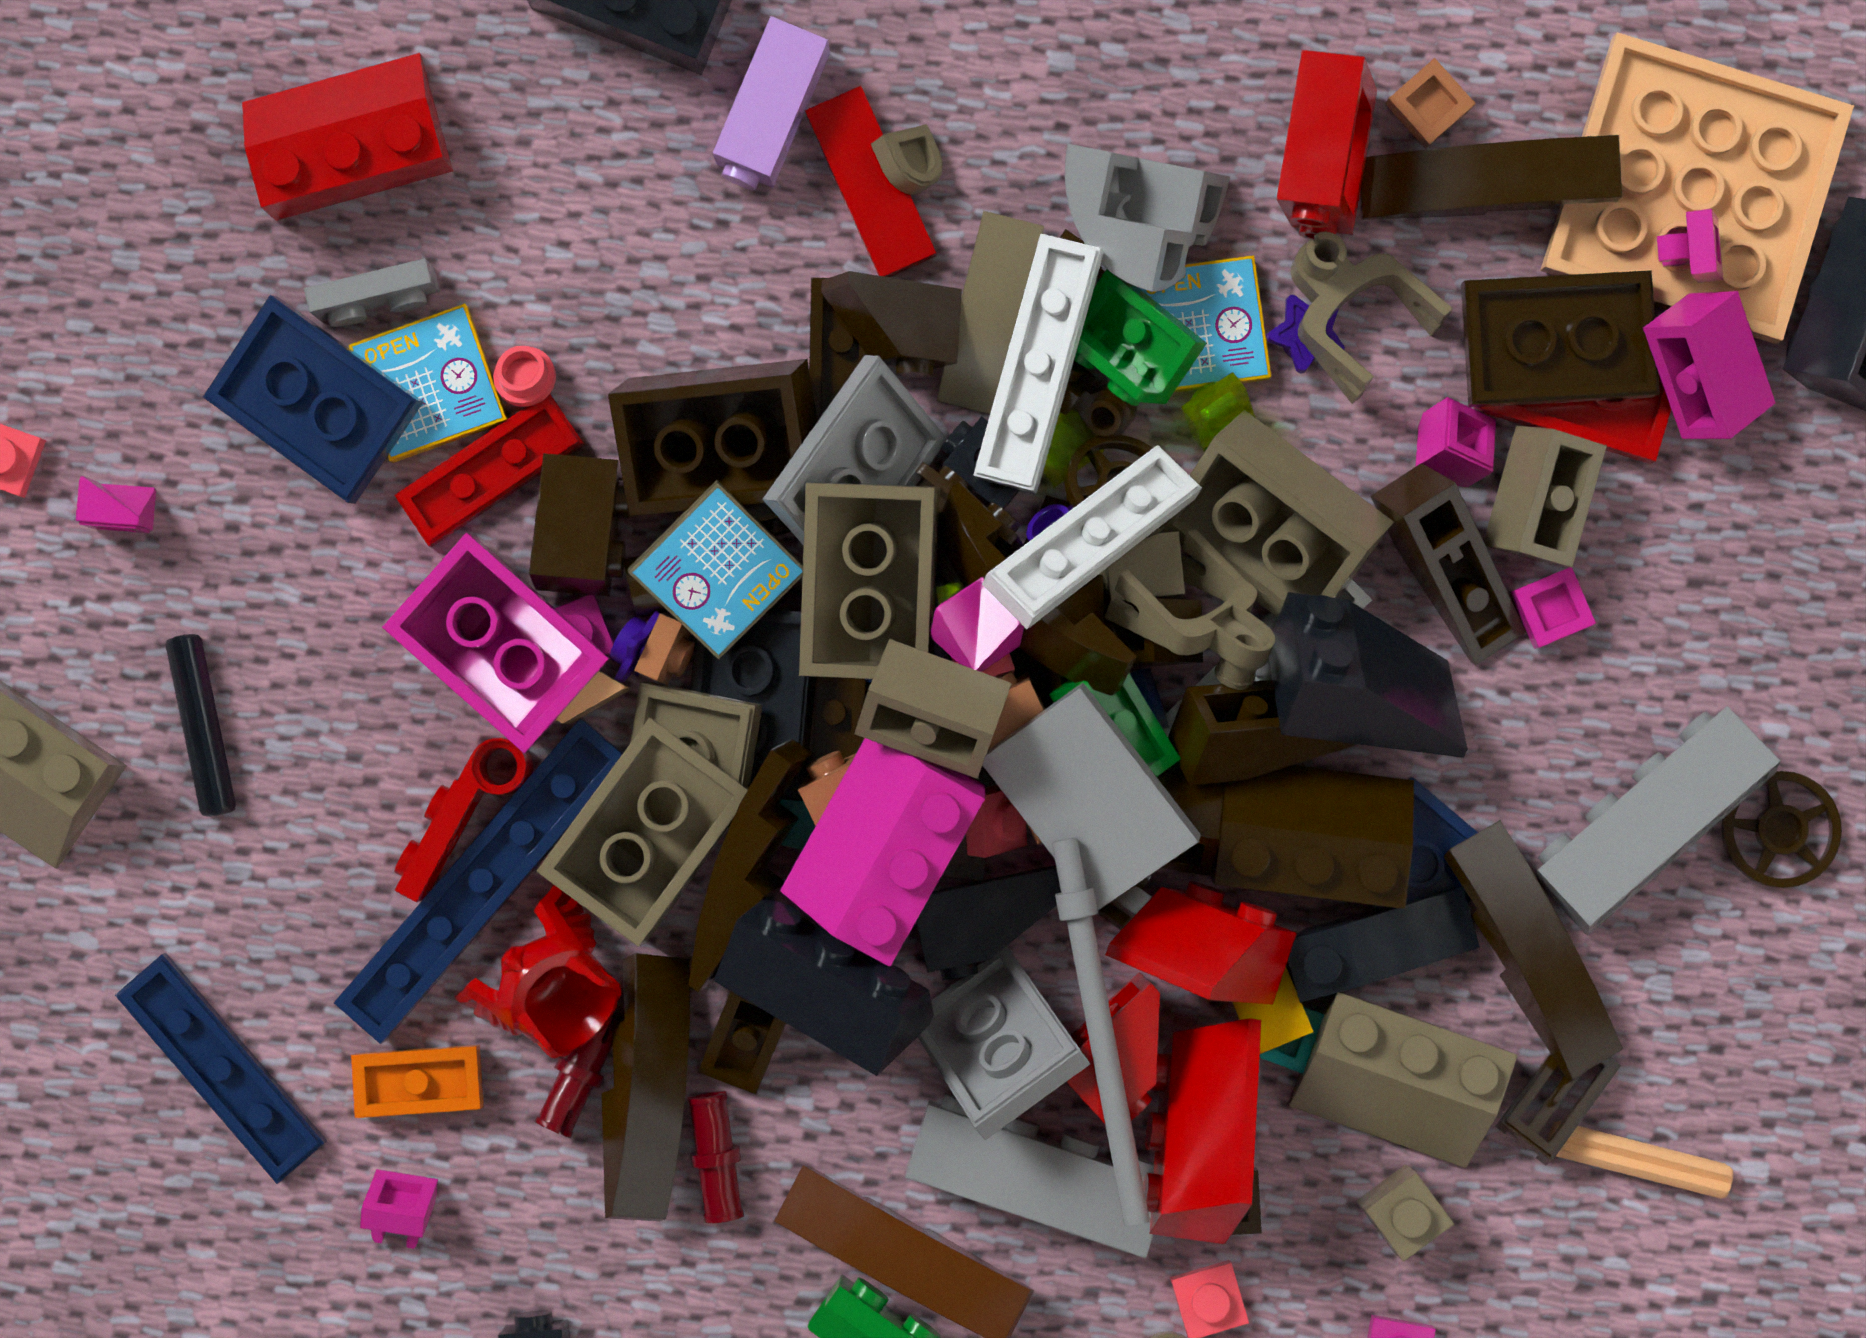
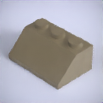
[1163,410,1394,618]
[799,483,940,679]
[0,680,127,869]
[1288,992,1518,1168]

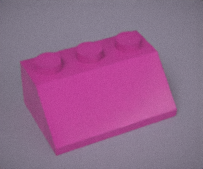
[780,738,985,967]

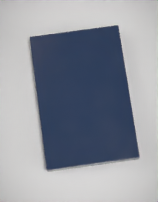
[203,295,423,504]

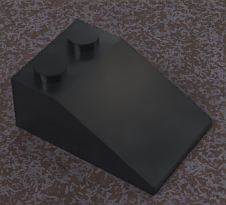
[1269,592,1468,758]

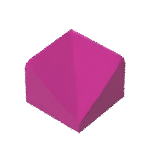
[1416,397,1496,487]
[76,476,156,533]
[930,577,1024,672]

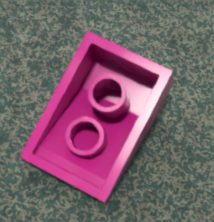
[382,533,609,754]

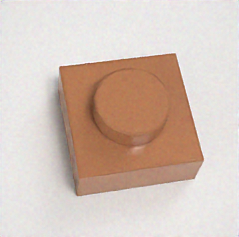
[1385,58,1476,149]
[634,614,695,686]

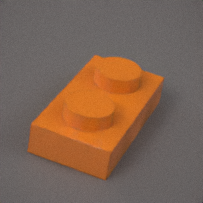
[351,1044,484,1118]

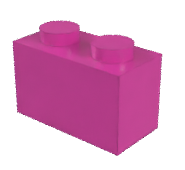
[1643,291,1776,439]

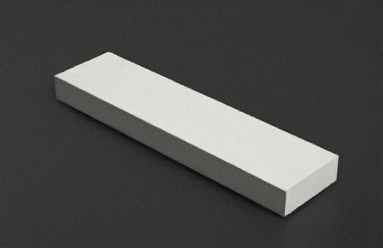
[973,234,1104,494]
[982,445,1202,629]

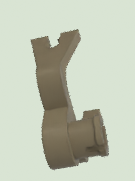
[1290,232,1453,404]
[1105,528,1275,690]

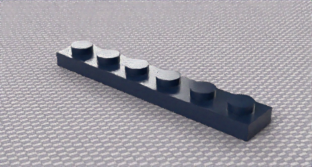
[334,718,623,1044]

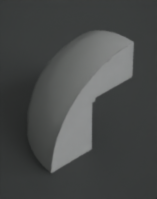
[1065,144,1230,292]

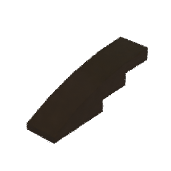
[1360,135,1622,220]
[689,739,812,993]
[1443,820,1623,1082]
[601,953,690,1222]

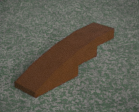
[774,1165,1034,1338]

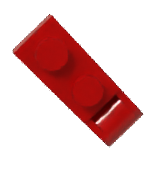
[394,738,533,902]

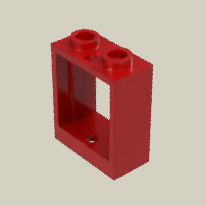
[1276,50,1377,240]

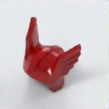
[455,884,621,1059]

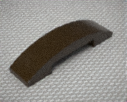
[938,482,1137,696]

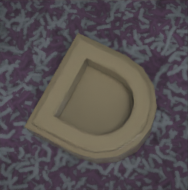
[871,124,943,194]

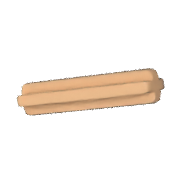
[1547,1121,1733,1199]

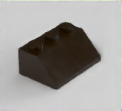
[608,359,817,516]
[1211,765,1414,909]

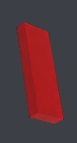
[805,85,937,277]
[394,394,585,548]

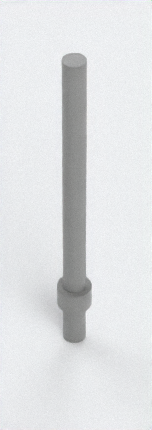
[1052,838,1150,1227]

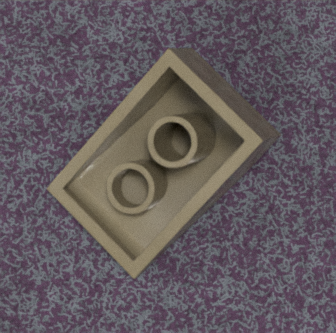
[536,717,748,947]

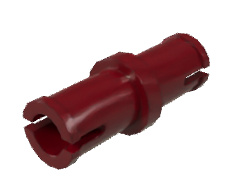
[534,1017,621,1138]
[687,1091,744,1223]

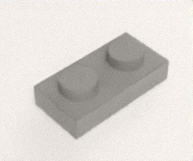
[304,258,440,327]

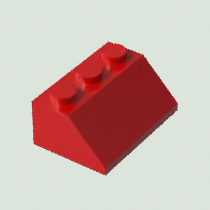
[242,53,453,221]
[1143,1018,1262,1244]

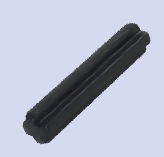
[165,634,236,817]

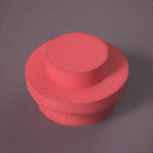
[493,346,556,407]

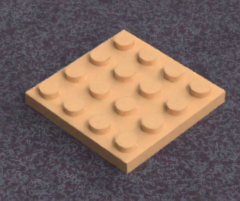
[1540,32,1854,344]

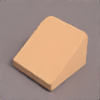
[556,670,631,725]

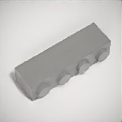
[1537,706,1781,936]
[905,1094,1154,1258]

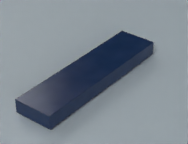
[115,953,327,1184]

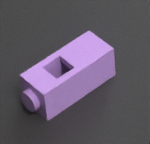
[713,16,830,190]

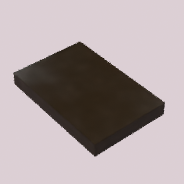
[1461,270,1660,408]

